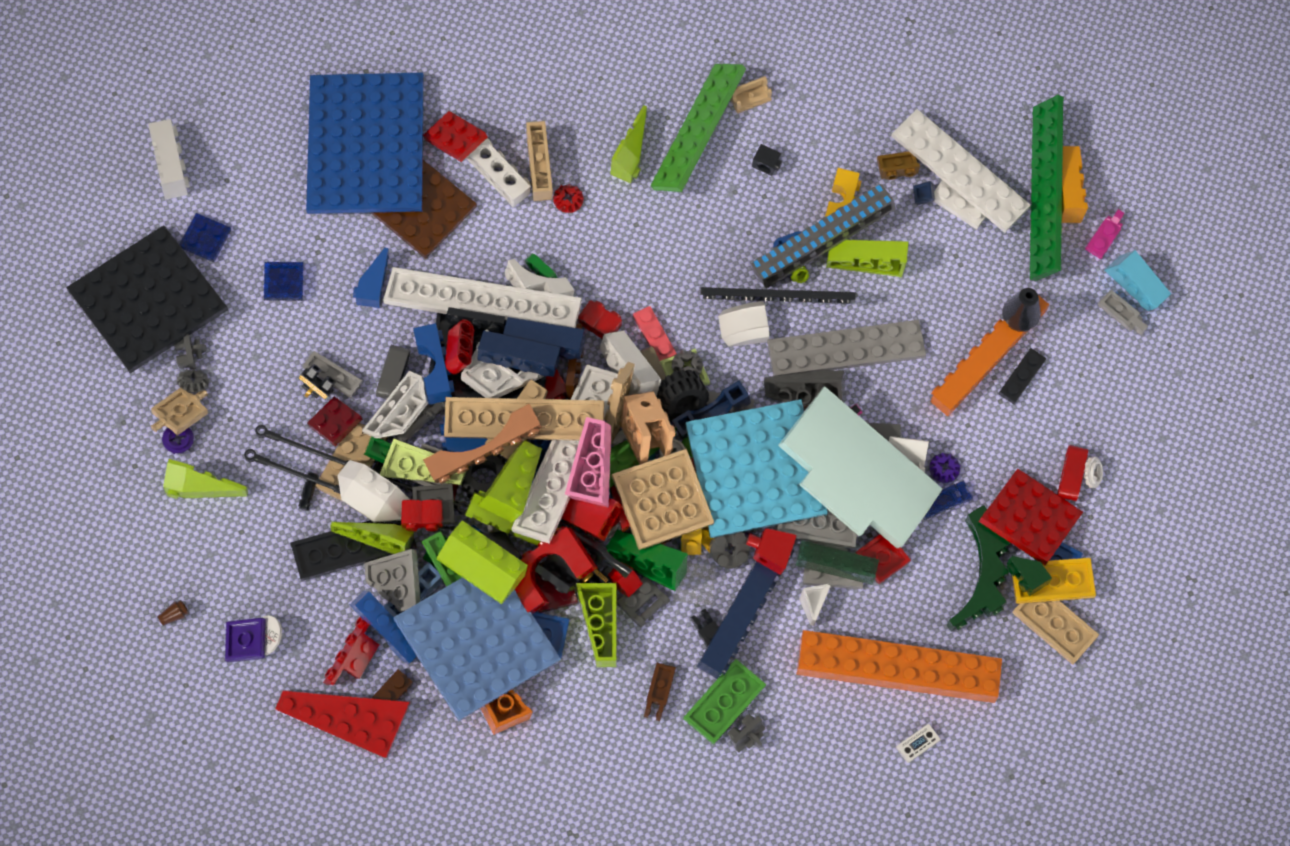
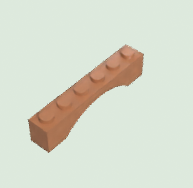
[423,404,542,484]

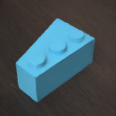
[1104,250,1171,311]

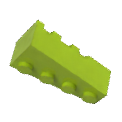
[826,240,909,277]
[478,440,542,523]
[576,583,617,667]

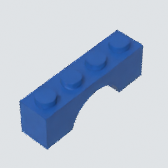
[413,323,455,405]
[349,591,417,664]

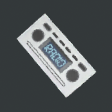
[896,724,941,763]

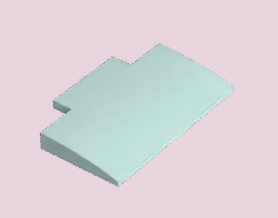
[778,386,942,548]

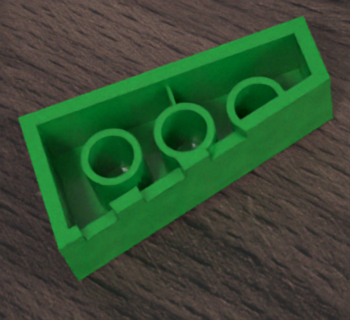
[606,529,688,591]

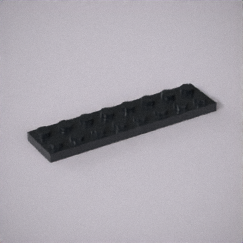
[699,287,856,304]

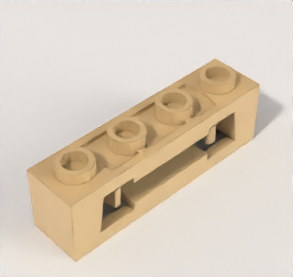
[526,121,553,201]

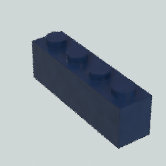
[503,317,585,359]
[477,331,560,377]

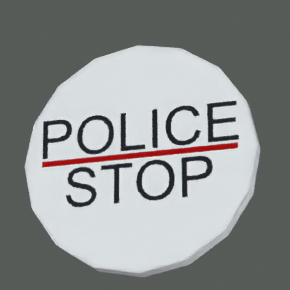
[261,615,282,655]

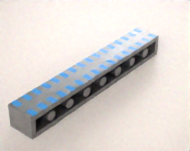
[751,184,896,289]

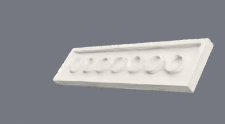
[891,109,1031,233]

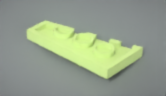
[380,439,466,485]

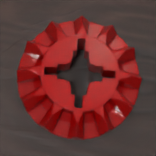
[553,184,584,213]

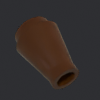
[157,600,189,626]

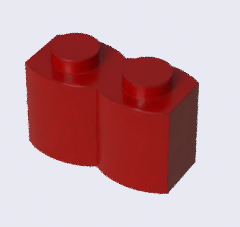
[577,300,622,340]
[401,500,443,531]

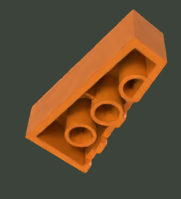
[480,690,533,735]

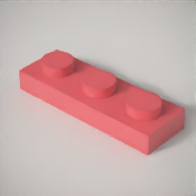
[633,306,677,361]

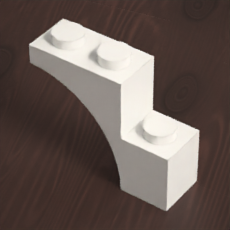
[505,259,575,296]

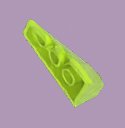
[610,105,647,184]
[163,459,248,499]
[330,522,414,554]

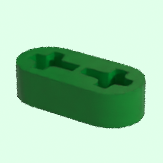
[525,253,558,278]

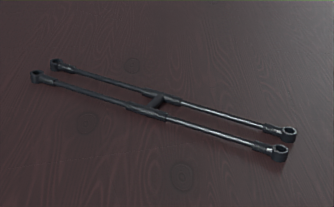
[244,425,469,537]

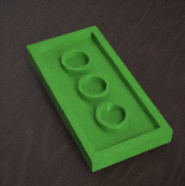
[683,659,766,745]

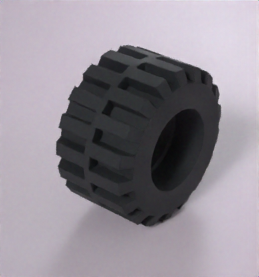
[657,369,709,420]
[461,454,506,498]

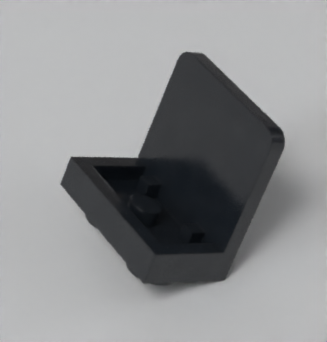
[534,553,593,594]

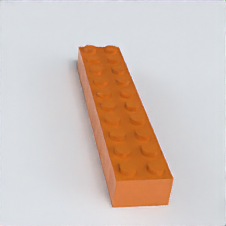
[796,630,1002,703]

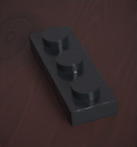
[447,307,506,333]
[998,348,1047,404]

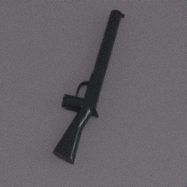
[557,520,633,579]

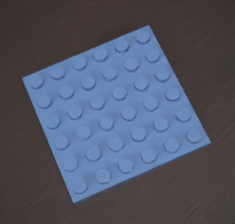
[394,577,561,721]

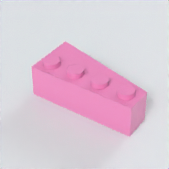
[565,417,611,507]

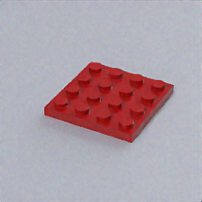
[979,468,1083,566]

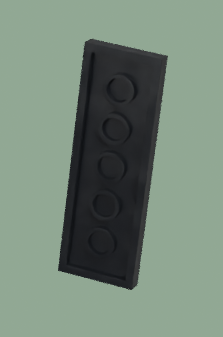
[290,520,417,581]

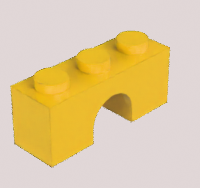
[825,168,862,217]

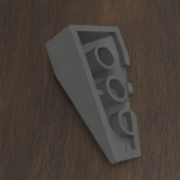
[764,370,845,407]

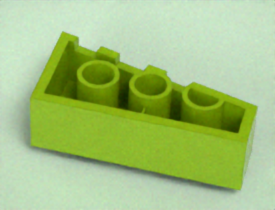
[465,490,541,546]

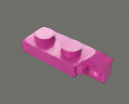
[1085,209,1124,259]

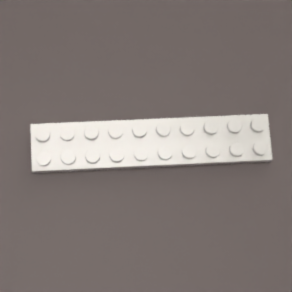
[383,267,582,328]
[512,365,618,544]

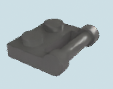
[617,576,670,628]

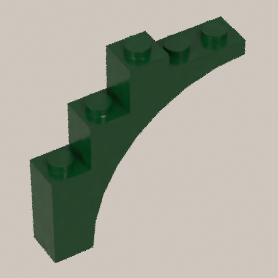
[946,505,1011,632]

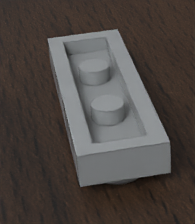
[303,351,363,399]

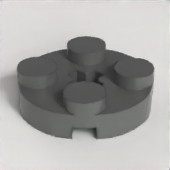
[710,532,750,569]

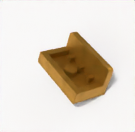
[877,151,920,180]

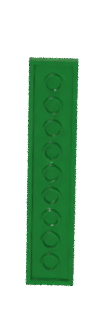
[1029,95,1064,282]

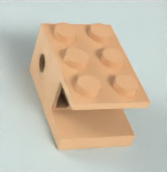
[620,391,675,465]

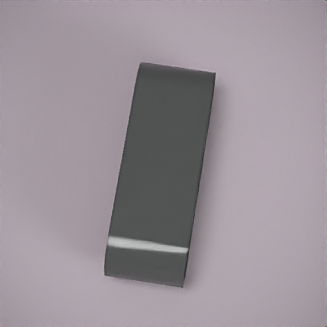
[376,344,411,399]

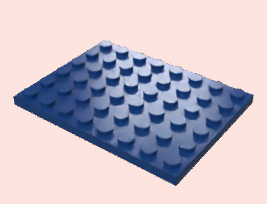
[306,72,424,214]

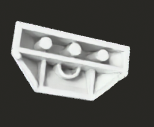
[362,371,428,438]
[338,460,410,522]

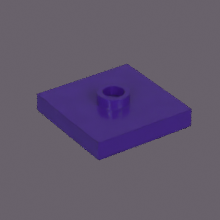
[225,617,266,662]

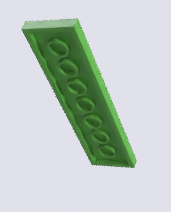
[650,64,746,192]

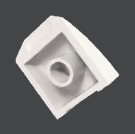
[718,301,769,347]

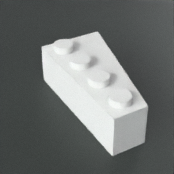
[148,119,190,200]
[600,331,661,397]

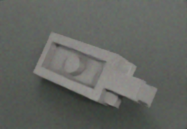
[1098,290,1148,335]

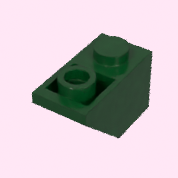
[1007,556,1052,596]

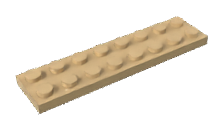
[444,397,605,441]

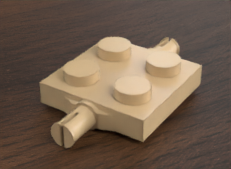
[151,388,208,435]

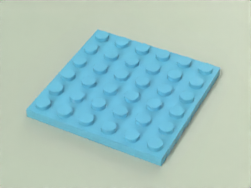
[685,400,828,538]

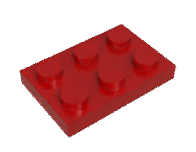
[423,111,488,162]

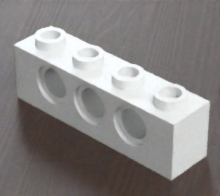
[466,138,531,208]

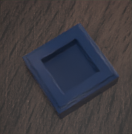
[913,181,935,205]

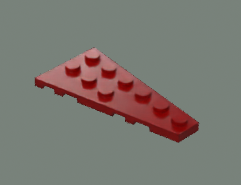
[275,690,411,758]

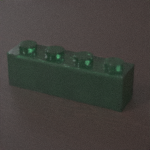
[795,540,879,585]

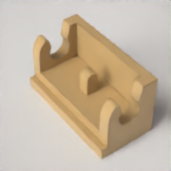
[730,76,772,114]

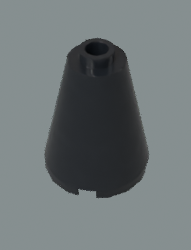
[1002,288,1041,332]

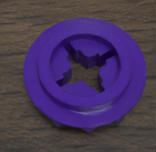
[162,427,194,454]
[929,452,961,483]

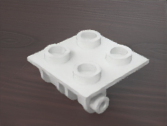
[889,436,929,473]

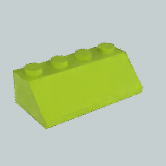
[437,520,528,604]

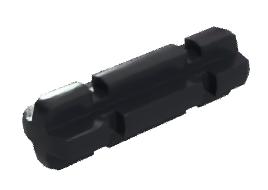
[298,472,318,511]

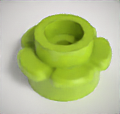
[791,266,809,283]

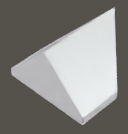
[799,584,831,626]

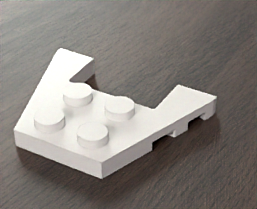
[461,330,543,398]

